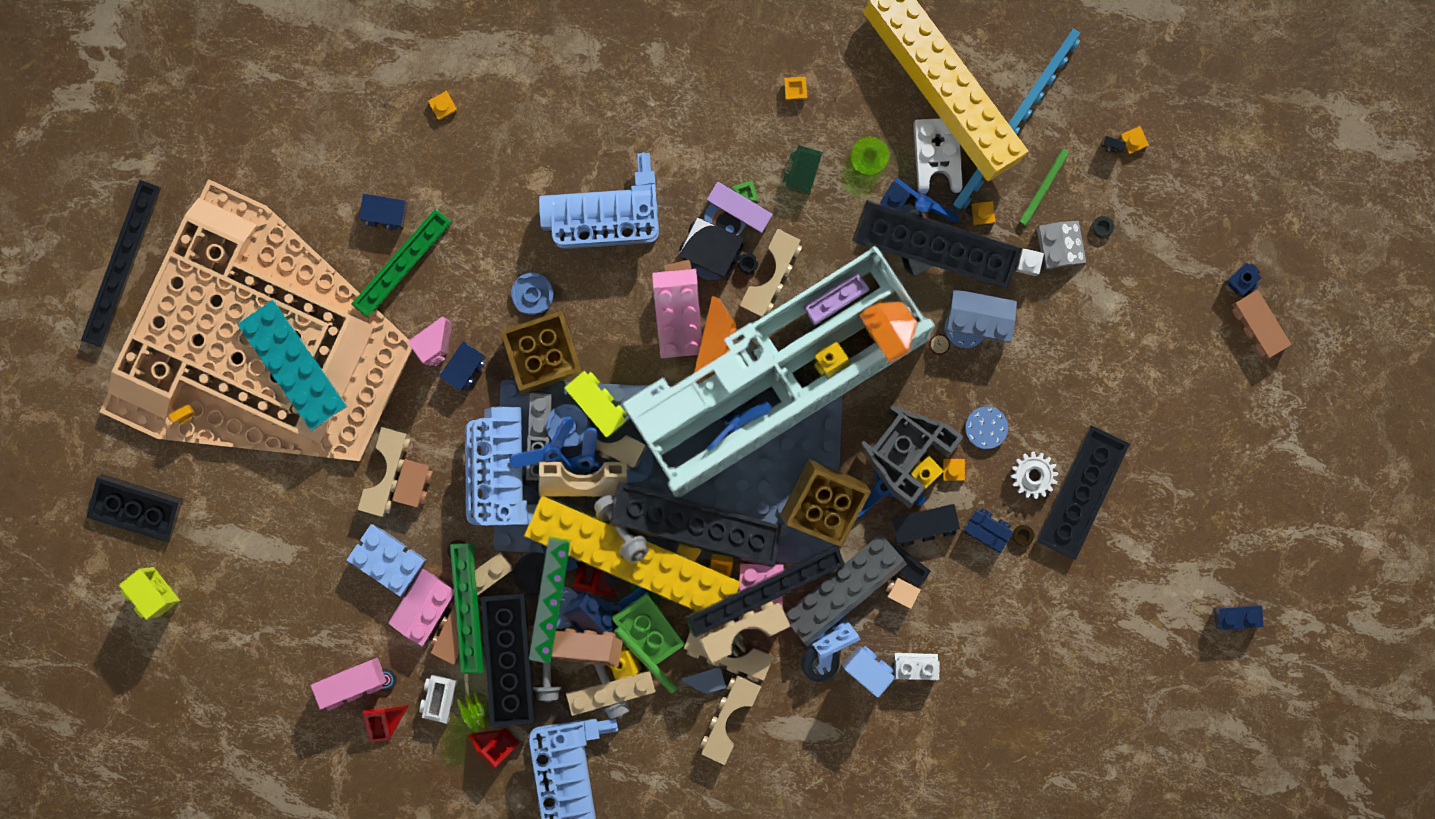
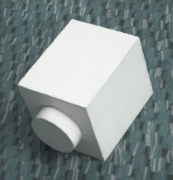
[1016,248,1044,276]

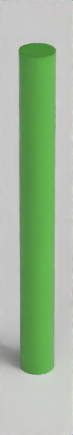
[1019,148,1070,226]
[614,626,677,694]

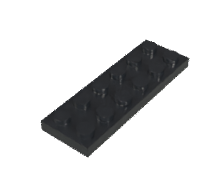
[1036,425,1130,560]

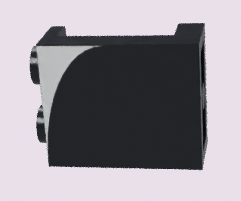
[679,217,747,280]

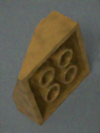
[500,311,581,396]
[780,459,871,547]

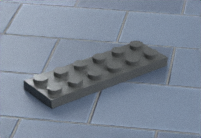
[784,534,907,646]

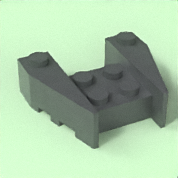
[860,405,964,508]

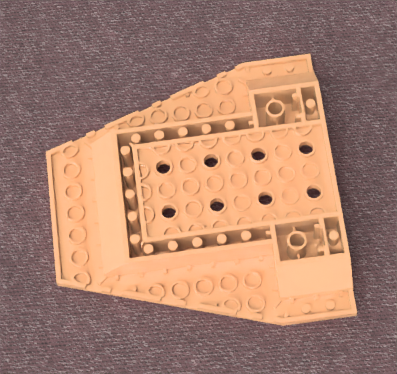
[99,179,413,461]

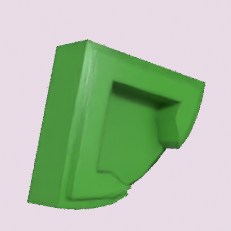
[732,181,759,202]

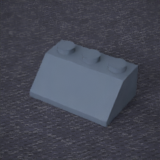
[946,289,1017,343]

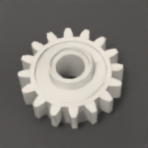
[1010,452,1058,499]

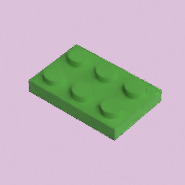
[612,592,685,665]

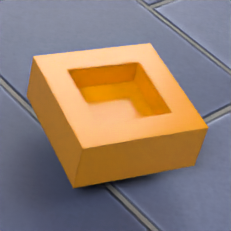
[784,77,807,100]
[428,91,458,120]
[1120,126,1149,155]
[971,201,995,226]
[168,405,196,425]
[943,459,965,481]
[710,554,733,577]

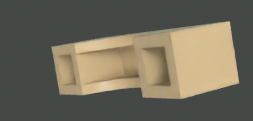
[740,229,802,318]
[580,416,648,470]
[358,427,411,517]
[539,462,627,497]
[699,601,790,664]
[684,631,774,682]
[566,670,655,716]
[699,675,761,765]

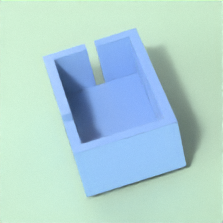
[347,524,427,596]
[842,645,895,697]

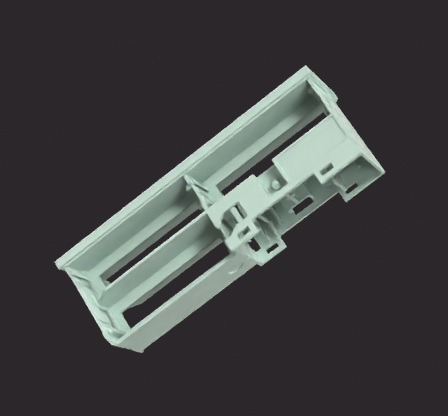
[623,247,934,498]

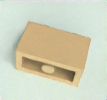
[475,552,514,595]

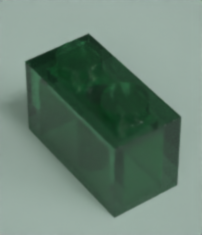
[783,145,823,196]

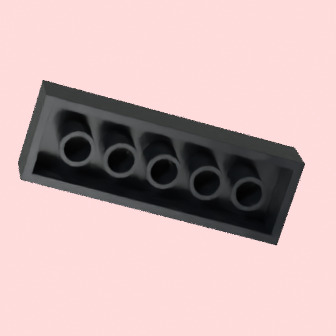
[481,593,535,727]

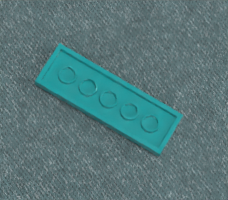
[237,300,348,431]

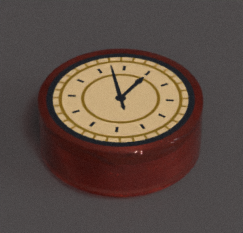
[928,334,950,356]

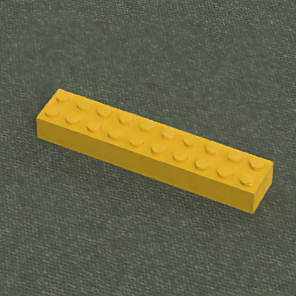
[863,0,1029,182]
[524,496,741,611]

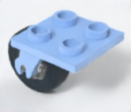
[801,617,861,682]

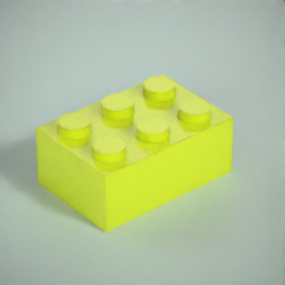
[565,371,628,438]
[119,567,180,619]

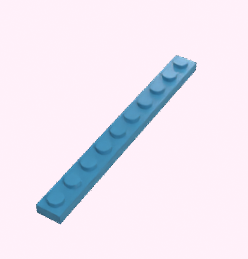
[951,28,1080,211]

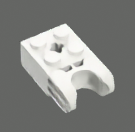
[913,118,962,195]

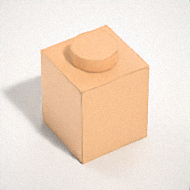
[885,577,920,609]

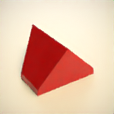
[573,562,616,597]
[363,705,409,742]
[467,728,520,769]

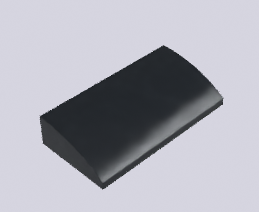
[87,474,183,543]

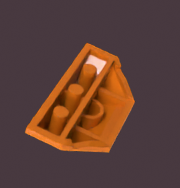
[694,296,738,383]
[859,302,918,363]

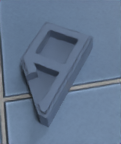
[682,667,726,694]

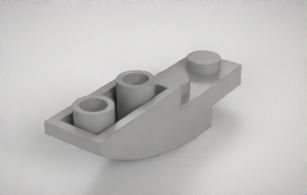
[526,393,552,480]

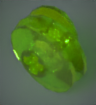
[850,136,889,175]
[457,692,486,733]

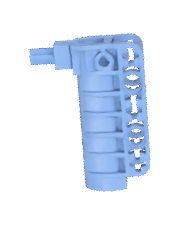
[539,153,659,249]
[465,407,537,525]
[529,718,618,819]

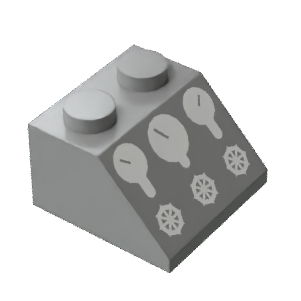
[1036,221,1086,270]

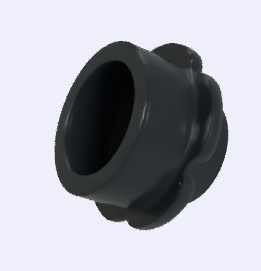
[737,253,758,274]

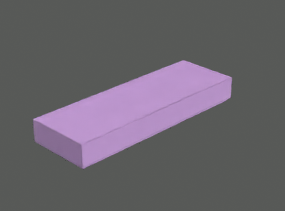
[707,182,773,233]
[803,272,869,325]

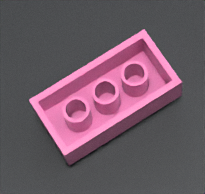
[652,269,702,358]

